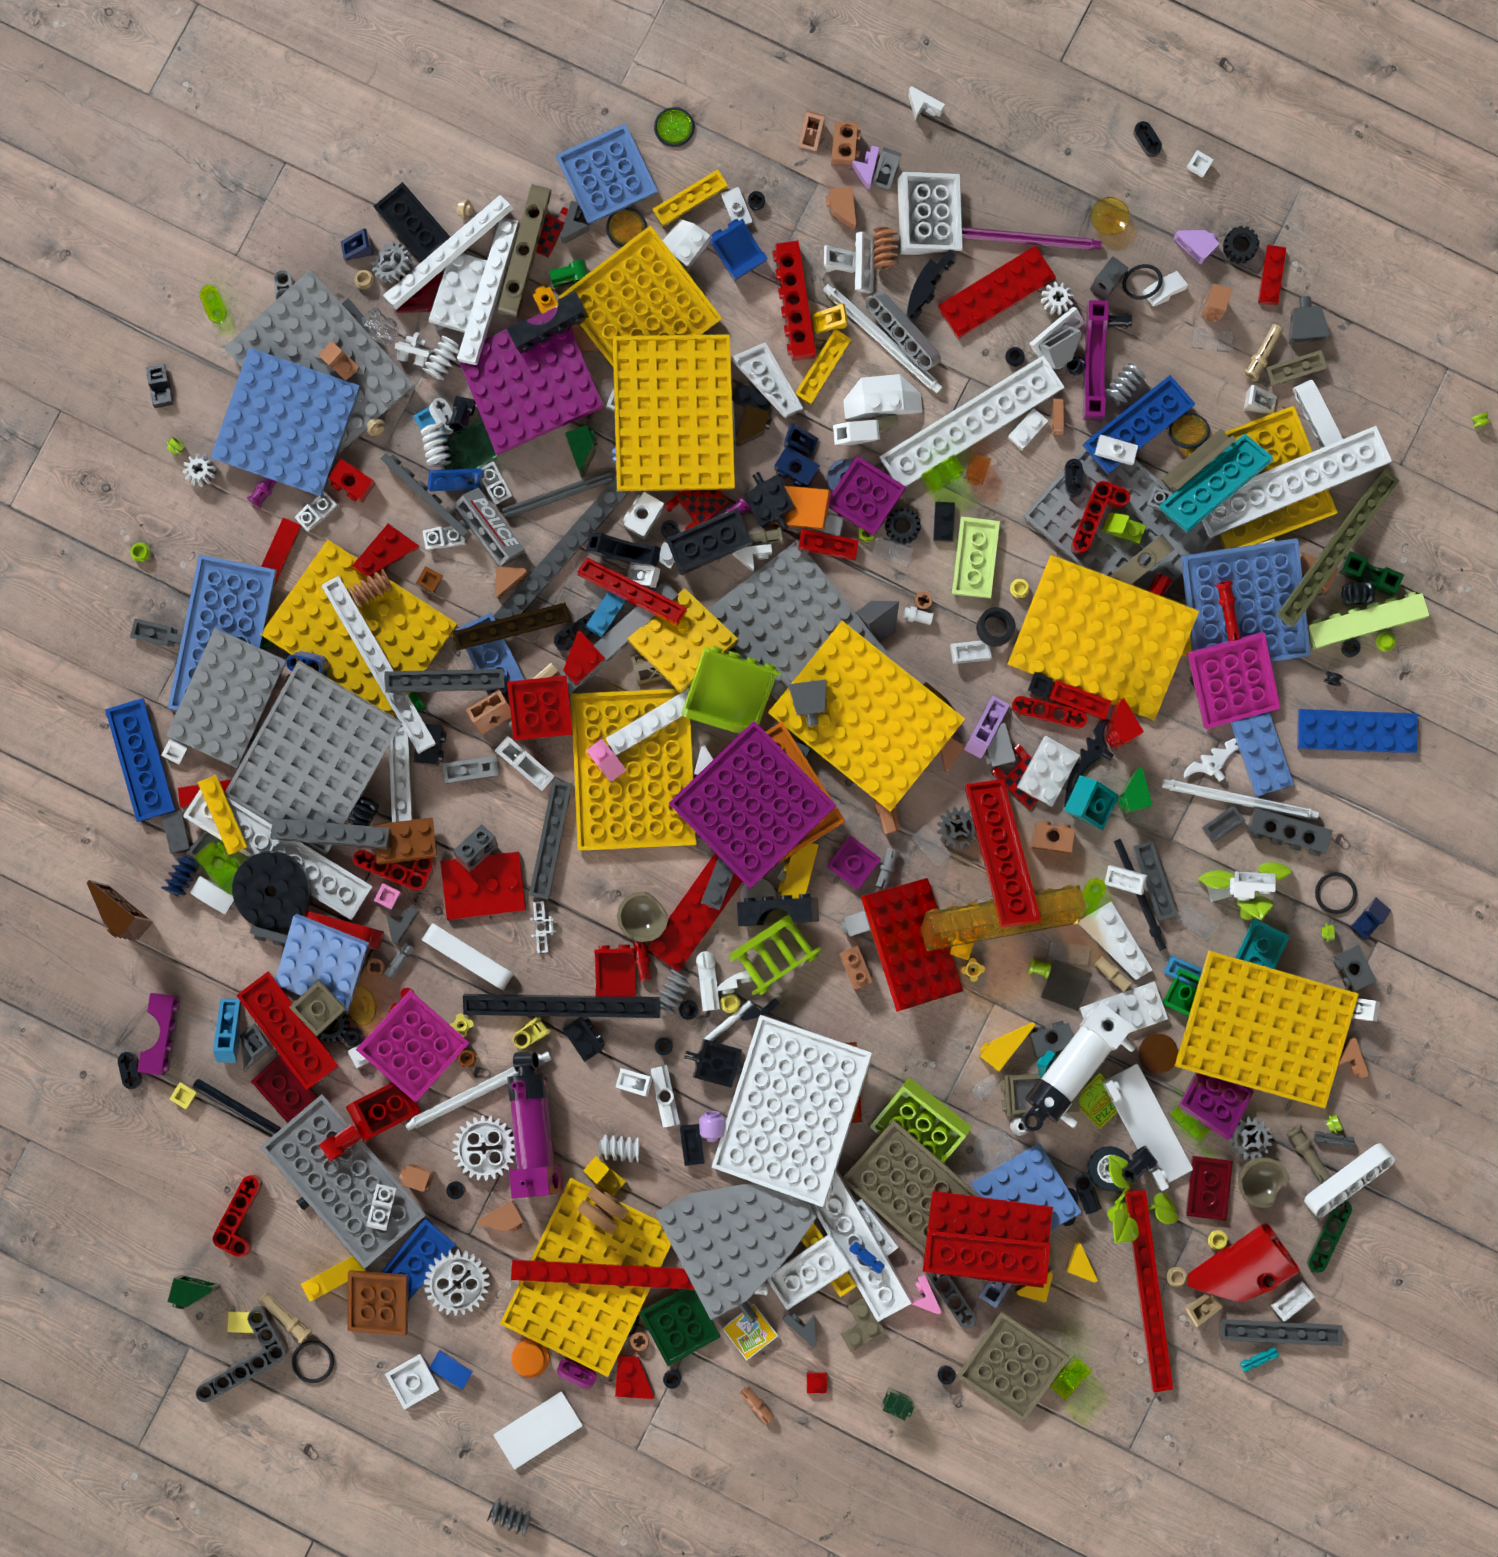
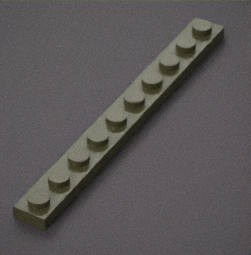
[1276,468,1399,628]

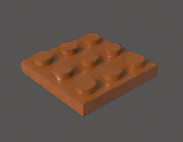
[347,1270,408,1336]

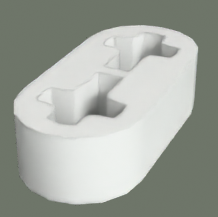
[429,398,453,435]

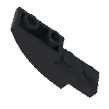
[906,250,956,320]

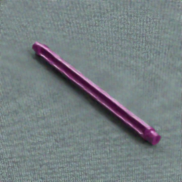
[962,227,1102,250]

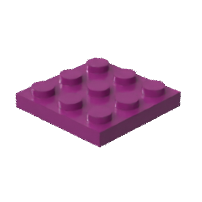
[828,456,906,536]
[1178,1072,1254,1140]

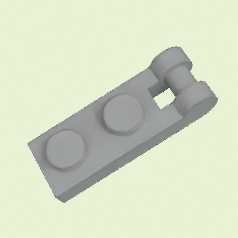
[442,756,500,784]

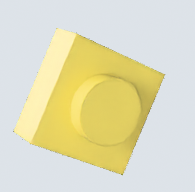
[169,1082,198,1110]

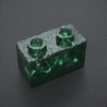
[881,1387,915,1421]

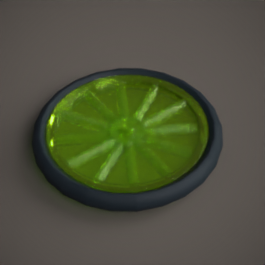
[654,107,695,147]

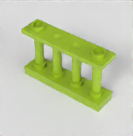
[728,914,822,995]

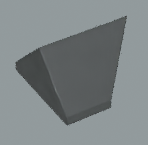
[856,601,900,643]
[239,1024,274,1072]

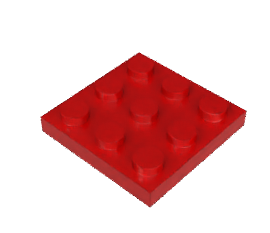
[507,675,573,741]

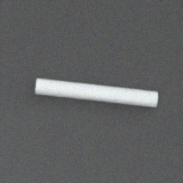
[704,1000,753,1041]

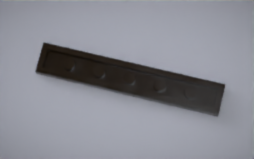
[452,602,571,651]

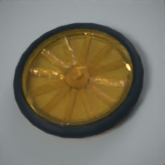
[606,208,647,247]
[1168,413,1210,449]

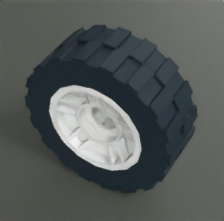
[1087,1146,1130,1191]

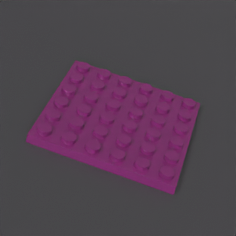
[456,306,604,455]
[669,721,837,889]

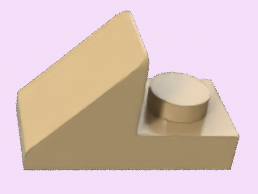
[1185,1293,1223,1327]

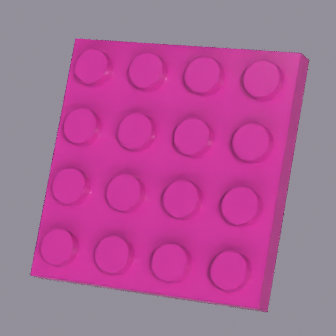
[1187,632,1280,729]
[356,990,469,1103]

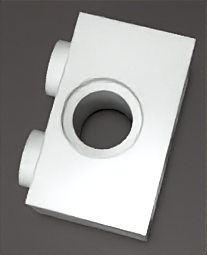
[623,492,665,540]

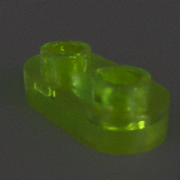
[199,285,227,324]
[1075,878,1106,915]

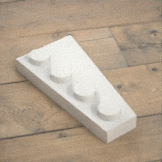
[731,342,803,418]

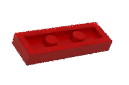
[1258,245,1287,306]
[798,529,859,561]
[1049,680,1112,720]

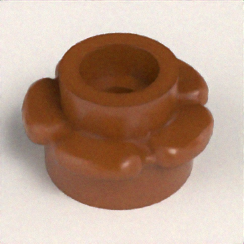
[457,1048,477,1068]

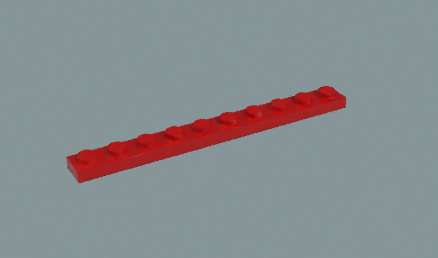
[1124,1189,1173,1393]
[511,1259,695,1290]

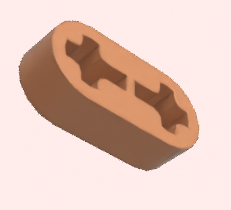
[1052,399,1064,435]

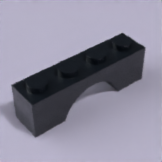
[506,291,589,354]
[737,894,819,927]

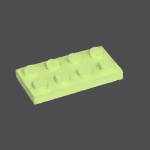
[952,517,1000,599]

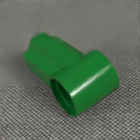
[549,260,588,288]

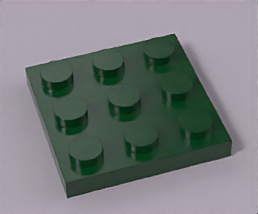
[639,1289,721,1366]

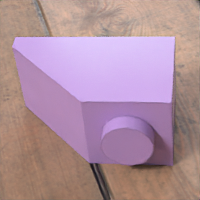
[1173,230,1220,265]

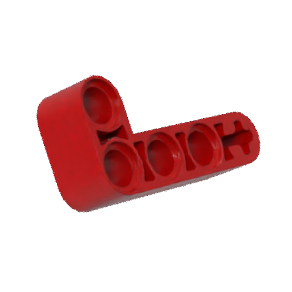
[1071,481,1130,556]
[353,850,435,891]
[305,911,384,951]
[212,1175,262,1257]

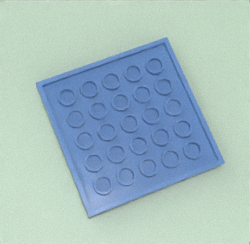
[210,348,360,497]
[1181,538,1311,662]

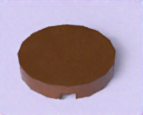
[1138,1034,1179,1073]

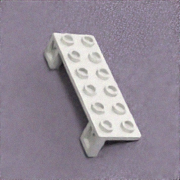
[1102,1064,1193,1191]

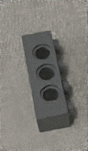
[1247,808,1333,857]

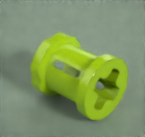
[1028,957,1052,979]

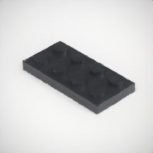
[373,182,450,262]
[666,508,753,575]

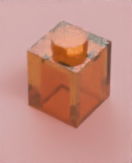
[964,453,991,485]

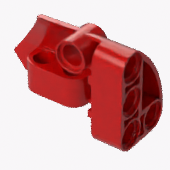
[1187,1223,1300,1303]

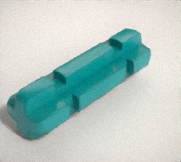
[1240,1347,1279,1372]

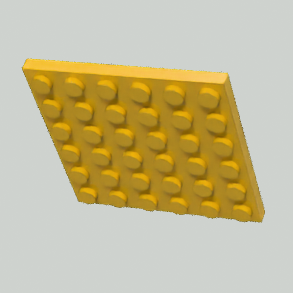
[558,225,722,369]
[1184,406,1338,549]

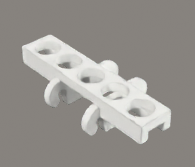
[530,901,557,953]

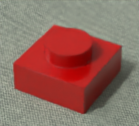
[806,1372,827,1394]

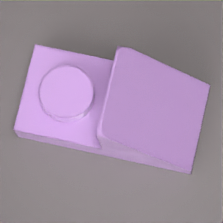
[852,146,879,190]

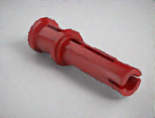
[1215,580,1241,642]

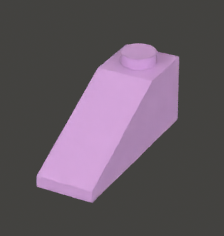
[964,696,1010,759]

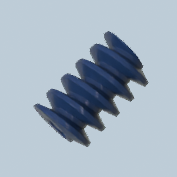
[161,854,200,897]

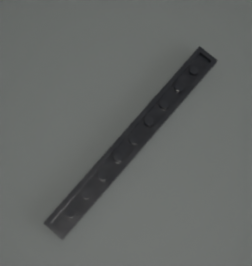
[463,994,661,1018]

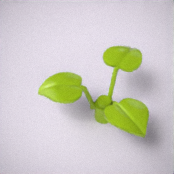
[1198,862,1292,921]
[1107,1155,1179,1244]

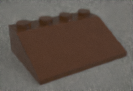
[87,880,153,940]

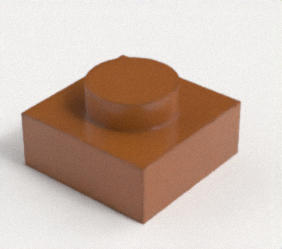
[416,566,443,593]

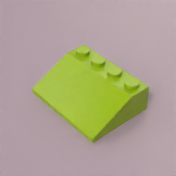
[869,1077,972,1163]

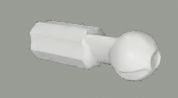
[696,951,720,1011]

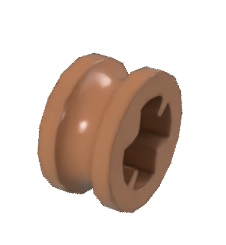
[914,592,932,610]
[367,958,386,976]
[631,1332,649,1351]

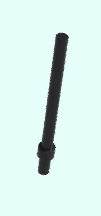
[1113,838,1167,951]

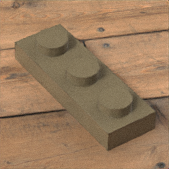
[1265,350,1328,387]

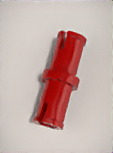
[632,941,653,981]

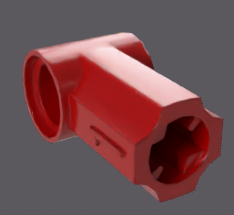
[1148,573,1172,597]
[319,1124,362,1162]

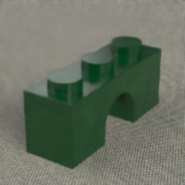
[1338,551,1404,596]

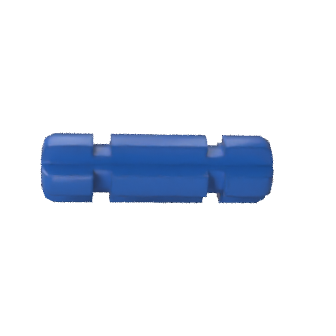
[849,1241,885,1274]

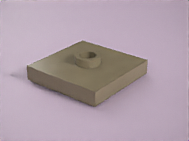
[289,979,347,1036]

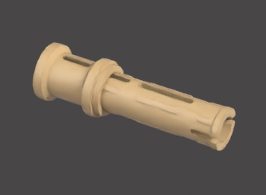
[1243,324,1283,381]
[258,1292,312,1344]

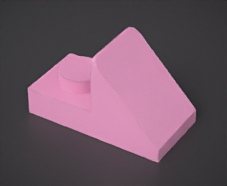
[587,739,626,782]
[912,1274,942,1314]

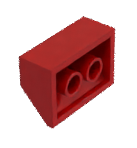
[1106,698,1144,750]

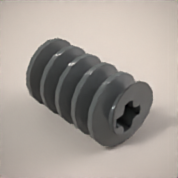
[486,1498,532,1537]

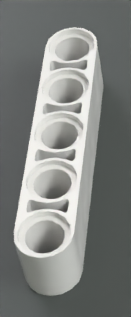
[1292,380,1343,448]
[422,923,514,991]
[1304,1143,1395,1218]

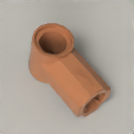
[873,798,901,835]

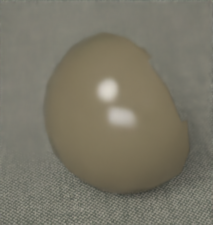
[617,892,668,942]
[1238,1157,1290,1208]

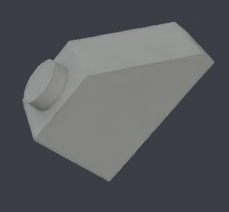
[1039,326,1082,370]
[984,723,1016,769]
[841,910,871,937]

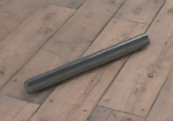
[502,471,613,519]

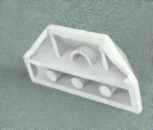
[843,374,923,420]

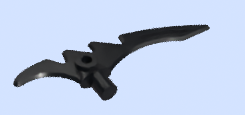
[1064,719,1114,807]

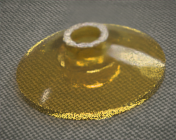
[1091,197,1130,235]
[347,986,377,1025]

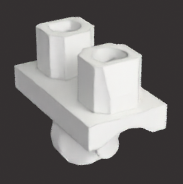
[394,332,433,367]

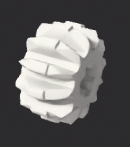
[1041,282,1074,316]
[183,453,217,487]

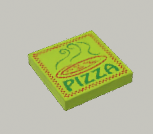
[1078,1073,1117,1130]

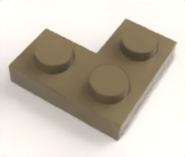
[841,1297,885,1352]

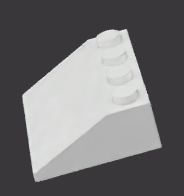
[898,172,962,255]

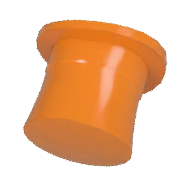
[512,1339,550,1378]

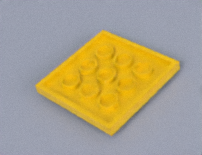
[627,588,739,693]

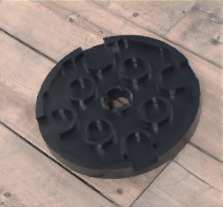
[232,851,311,930]

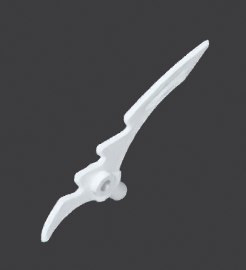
[1184,738,1239,782]

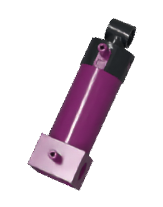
[507,1050,564,1199]

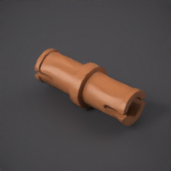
[739,1385,775,1425]

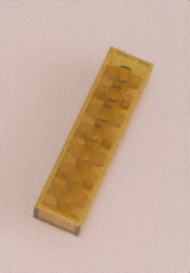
[921,885,1086,951]

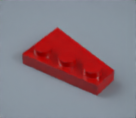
[352,523,419,579]

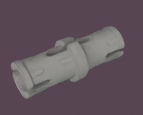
[876,848,899,889]

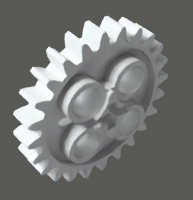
[452,1115,515,1181]
[424,1249,490,1316]

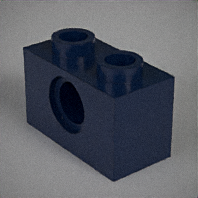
[774,446,820,488]

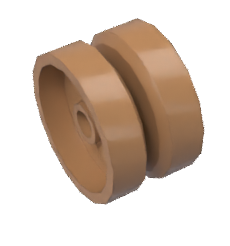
[577,1186,629,1235]

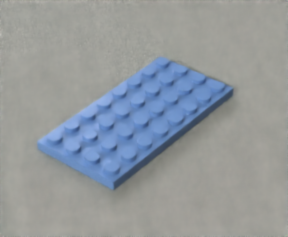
[168,555,277,710]

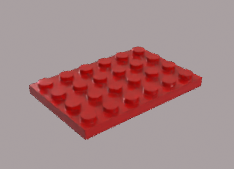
[861,878,963,1012]
[922,1191,1053,1288]

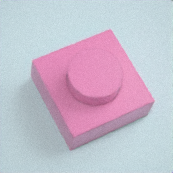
[374,883,401,910]

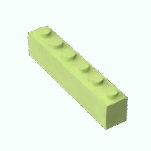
[1308,592,1429,650]

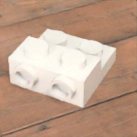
[1230,871,1276,901]

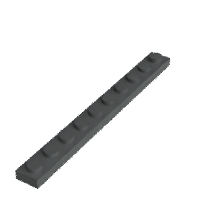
[494,476,631,620]

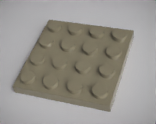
[957,1310,1069,1422]

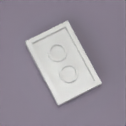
[1017,736,1080,807]

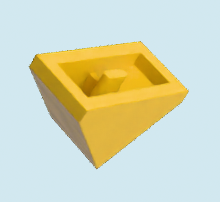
[1065,1242,1098,1283]
[1015,1270,1053,1302]

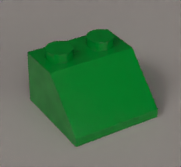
[1118,767,1153,815]
[1162,968,1200,1017]

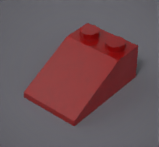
[346,1082,421,1142]

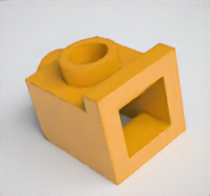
[533,286,558,314]

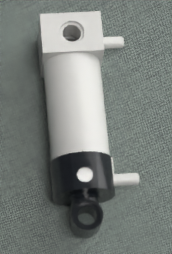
[1021,1002,1136,1132]

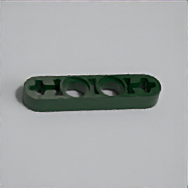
[1307,1201,1352,1273]

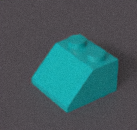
[1064,775,1119,831]

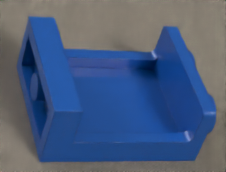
[710,219,768,281]

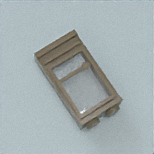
[1000,1073,1080,1116]

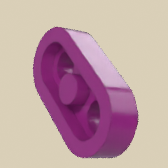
[557,1359,597,1389]

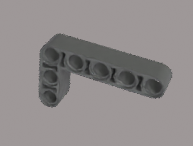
[196,1306,288,1402]

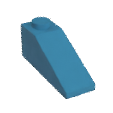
[213,998,241,1063]

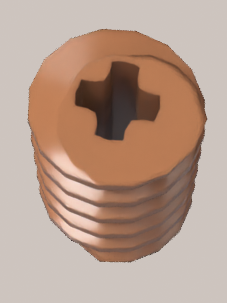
[873,227,898,270]
[348,569,391,608]

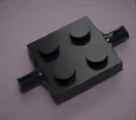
[744,472,796,531]
[684,1039,743,1088]

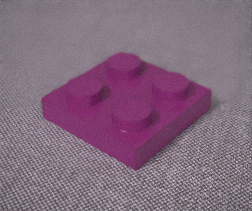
[826,835,881,891]

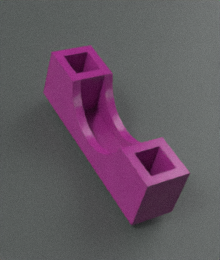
[137,993,180,1075]

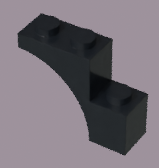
[586,533,661,567]

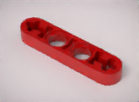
[1012,696,1087,729]

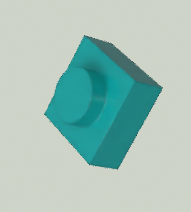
[1037,1050,1055,1078]

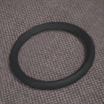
[1122,264,1163,300]
[1315,872,1357,914]
[292,1340,334,1383]

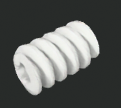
[422,336,459,380]
[421,423,451,467]
[598,1134,640,1163]

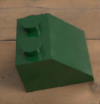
[565,425,598,477]
[167,1275,221,1309]

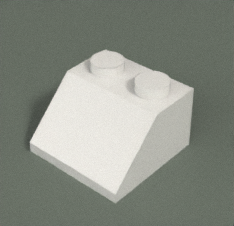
[663,219,710,272]

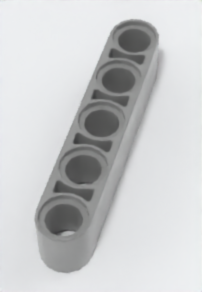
[865,291,941,370]

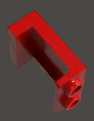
[594,944,636,996]

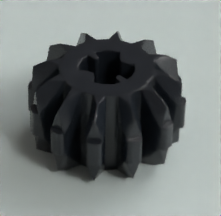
[1341,582,1376,606]
[349,796,379,826]

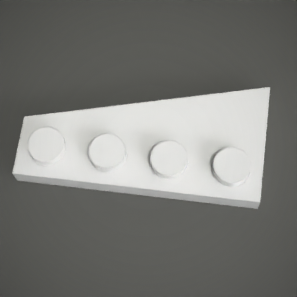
[1077,902,1152,980]

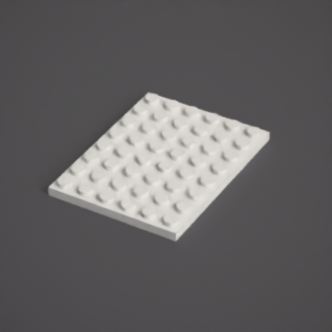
[712,1015,873,1207]

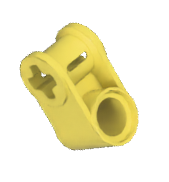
[513,1016,551,1049]

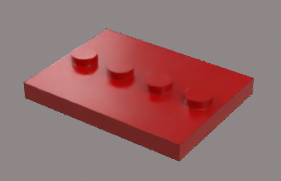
[440,851,526,920]

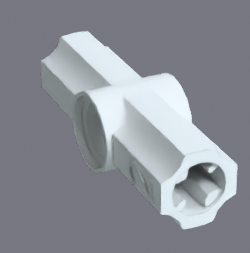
[650,1065,680,1128]

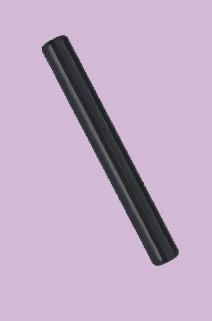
[192,1079,281,1135]

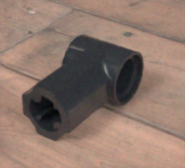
[449,396,476,433]
[1122,1145,1158,1183]
[1073,1173,1102,1215]

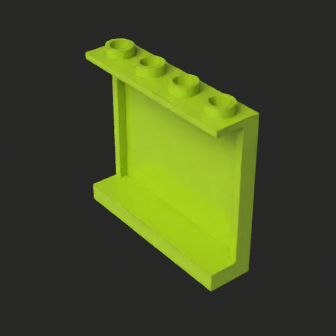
[681,645,781,734]

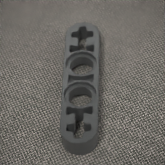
[926,1272,976,1328]

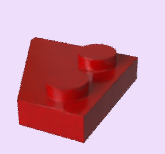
[563,631,605,685]
[615,1355,654,1400]

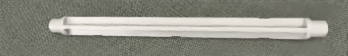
[823,284,943,393]
[1162,779,1319,820]
[405,1051,552,1131]

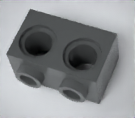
[453,824,498,872]

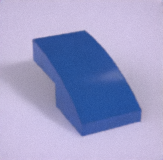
[429,1350,473,1390]

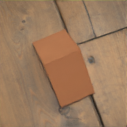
[798,110,825,151]
[494,566,528,600]
[940,738,965,772]

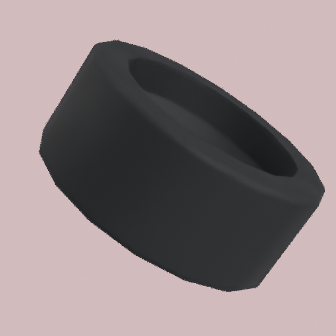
[976,607,1016,647]

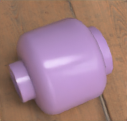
[699,1111,725,1142]

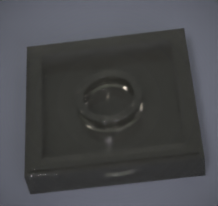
[1041,960,1092,1011]

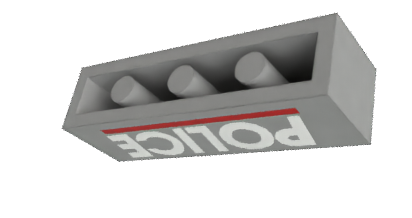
[454,488,525,567]

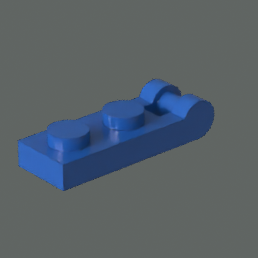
[427,469,483,491]

